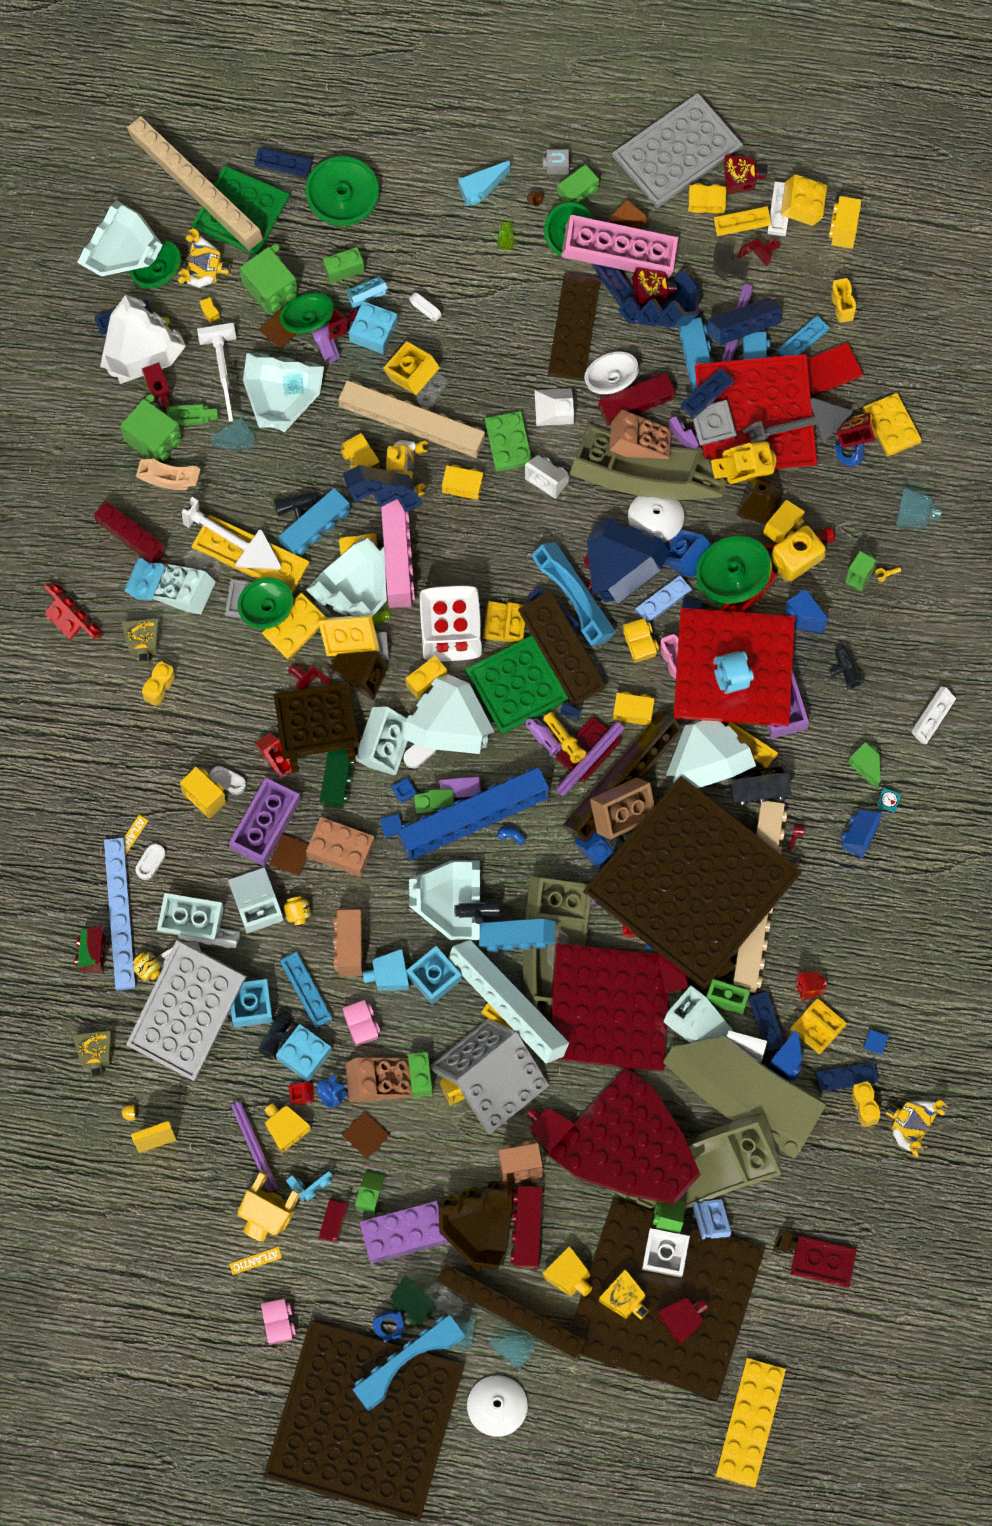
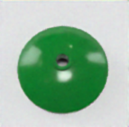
[544,202,594,256]
[130,240,181,289]
[280,293,334,334]
[237,577,294,630]

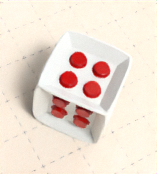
[419,586,482,661]

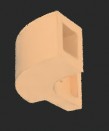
[136,458,200,490]

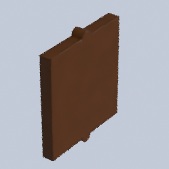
[259,308,297,350]
[270,834,309,876]
[342,1112,390,1159]

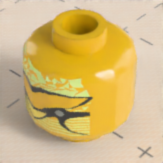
[283,896,311,926]
[133,952,162,981]

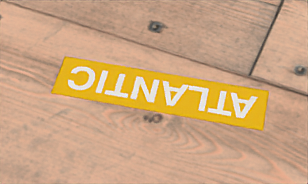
[123,815,149,856]
[229,1247,282,1275]

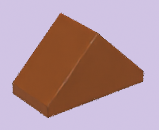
[609,200,647,228]

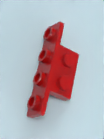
[44,583,103,639]

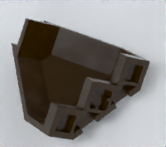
[438,1181,513,1273]

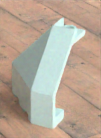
[77,200,162,276]
[243,353,324,432]
[306,537,387,617]
[403,674,494,754]
[666,720,756,788]
[409,860,480,940]

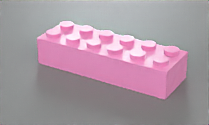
[561,215,678,279]
[381,499,415,608]

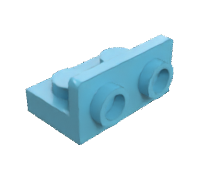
[346,276,388,308]
[125,558,165,600]

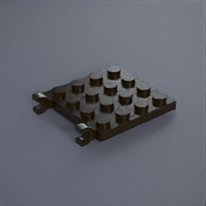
[273,681,360,773]

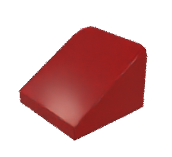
[289,1082,314,1105]

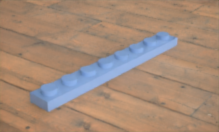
[104,838,136,991]

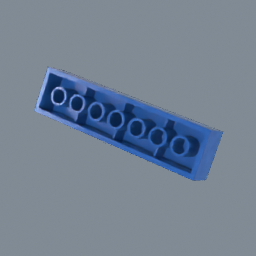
[398,768,549,861]

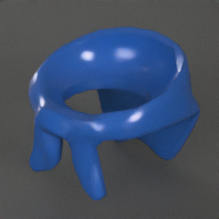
[834,443,865,467]
[317,1074,348,1108]
[372,1310,404,1342]

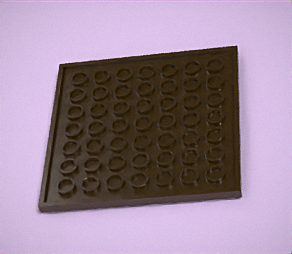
[583,776,802,990]
[570,1198,765,1401]
[263,1321,465,1523]

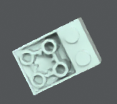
[152,563,216,615]
[228,867,283,933]
[663,986,733,1043]

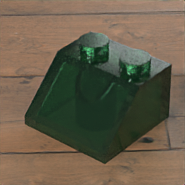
[390,1276,436,1327]

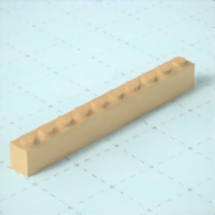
[127,116,263,251]
[733,801,787,994]

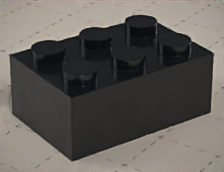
[728,766,792,805]

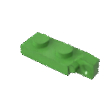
[166,404,218,426]

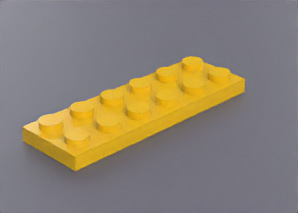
[192,515,310,595]
[715,1358,786,1488]

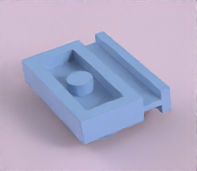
[693,1199,731,1239]

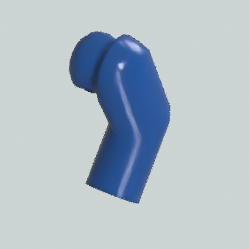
[497,827,526,846]

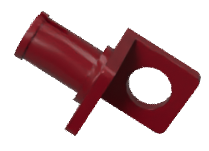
[737,237,780,266]
[328,308,358,340]
[288,663,331,690]

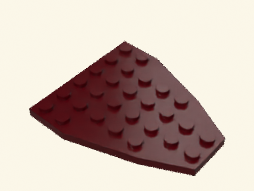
[547,1068,701,1204]

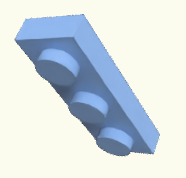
[636,576,692,623]

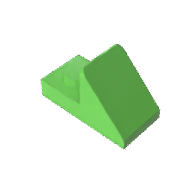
[414,789,455,815]

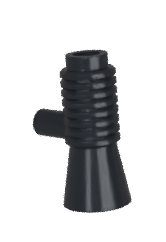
[273,491,317,520]
[829,645,864,689]
[454,899,499,924]
[257,1013,290,1059]

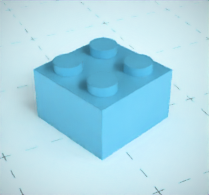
[349,301,398,355]
[406,946,462,1005]
[231,979,273,1028]
[276,1024,332,1082]

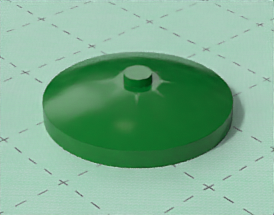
[306,156,379,226]
[696,536,772,603]

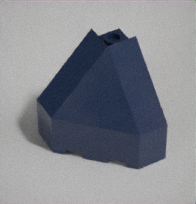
[618,269,700,328]
[342,465,422,512]
[587,518,670,604]

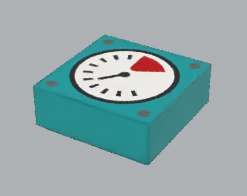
[877,788,901,813]

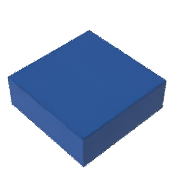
[391,777,417,804]
[380,814,402,839]
[863,1030,888,1055]

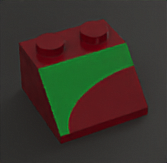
[75,926,106,974]

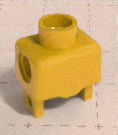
[711,441,776,484]
[771,526,826,582]
[238,1171,302,1242]

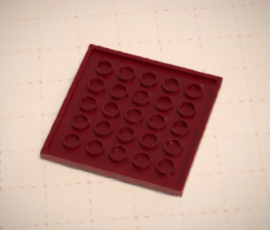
[550,943,668,1072]

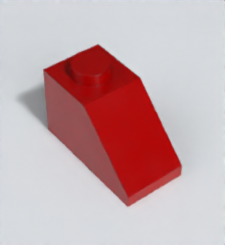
[255,733,291,779]
[795,971,827,1002]

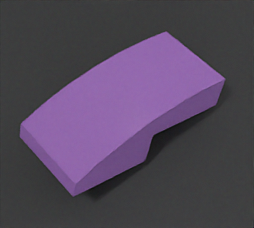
[669,417,699,449]
[439,777,481,799]

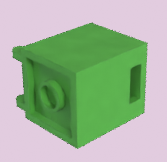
[239,244,298,315]
[120,395,182,462]

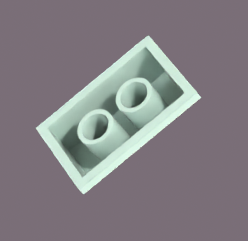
[355,707,408,775]
[157,893,224,941]

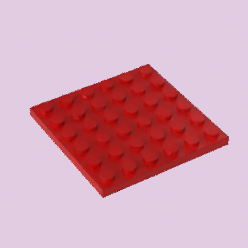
[694,354,817,470]
[673,608,795,727]

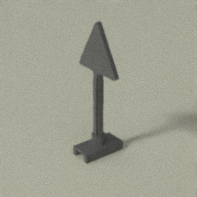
[743,398,852,443]

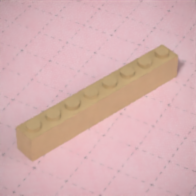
[338,381,485,458]

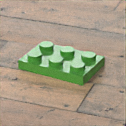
[484,411,532,472]

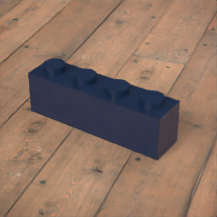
[707,298,782,345]

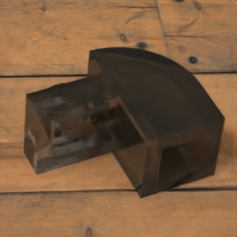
[712,243,749,280]

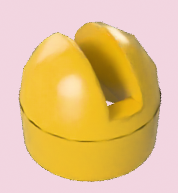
[122,1104,137,1121]

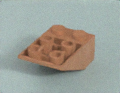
[609,410,671,459]
[346,1058,413,1102]

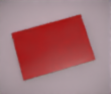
[807,343,863,397]

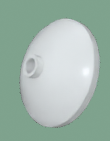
[584,352,639,394]
[628,496,684,543]
[467,1375,528,1437]

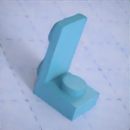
[286,1171,333,1202]

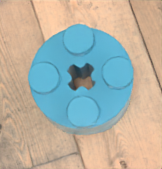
[714,651,753,694]

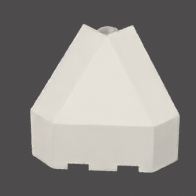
[100,295,186,384]

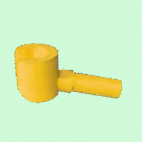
[875,567,901,582]

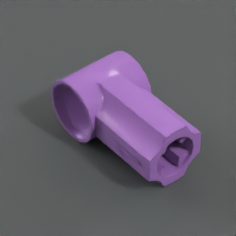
[312,324,340,363]

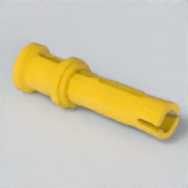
[544,712,586,763]

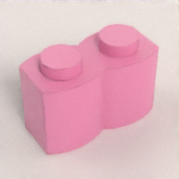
[660,634,678,680]
[342,1000,380,1047]
[261,1299,296,1345]

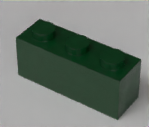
[320,749,355,809]

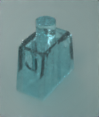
[896,487,942,529]

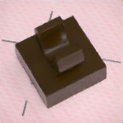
[772,1231,798,1254]

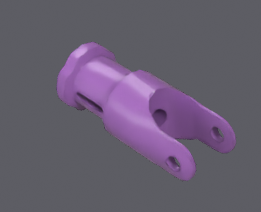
[526,718,562,757]

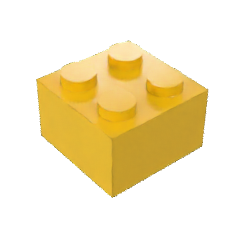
[780,174,827,226]
[829,196,861,249]
[383,341,440,395]
[180,767,226,819]

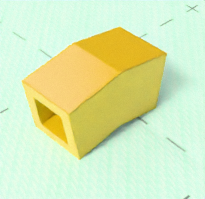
[200,298,220,324]

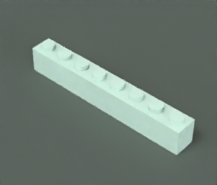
[448,940,569,1064]

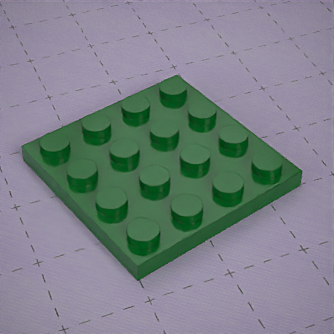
[191,166,290,256]
[465,636,569,735]

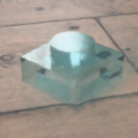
[283,374,304,395]

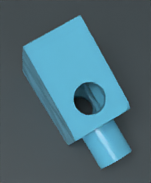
[362,950,409,991]

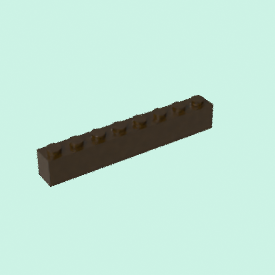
[563,712,683,843]
[436,1264,587,1363]

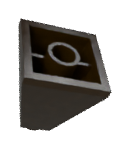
[736,479,783,525]
[330,651,389,701]

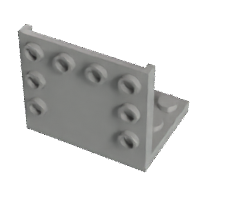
[429,1018,549,1134]

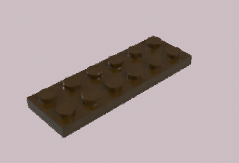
[548,273,601,381]
[517,591,607,707]

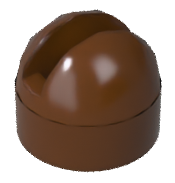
[527,191,543,207]

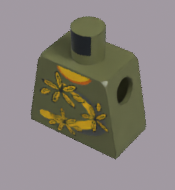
[122,618,160,665]
[73,1031,113,1079]

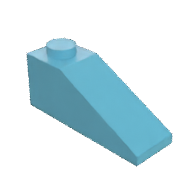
[458,161,510,206]

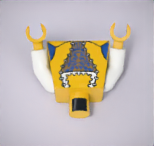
[178,229,230,288]
[386,440,428,496]
[886,1100,947,1157]

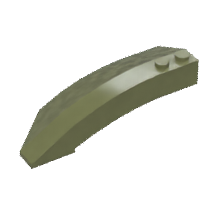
[570,424,726,500]
[523,877,591,1022]
[663,1035,827,1159]
[617,1113,782,1210]

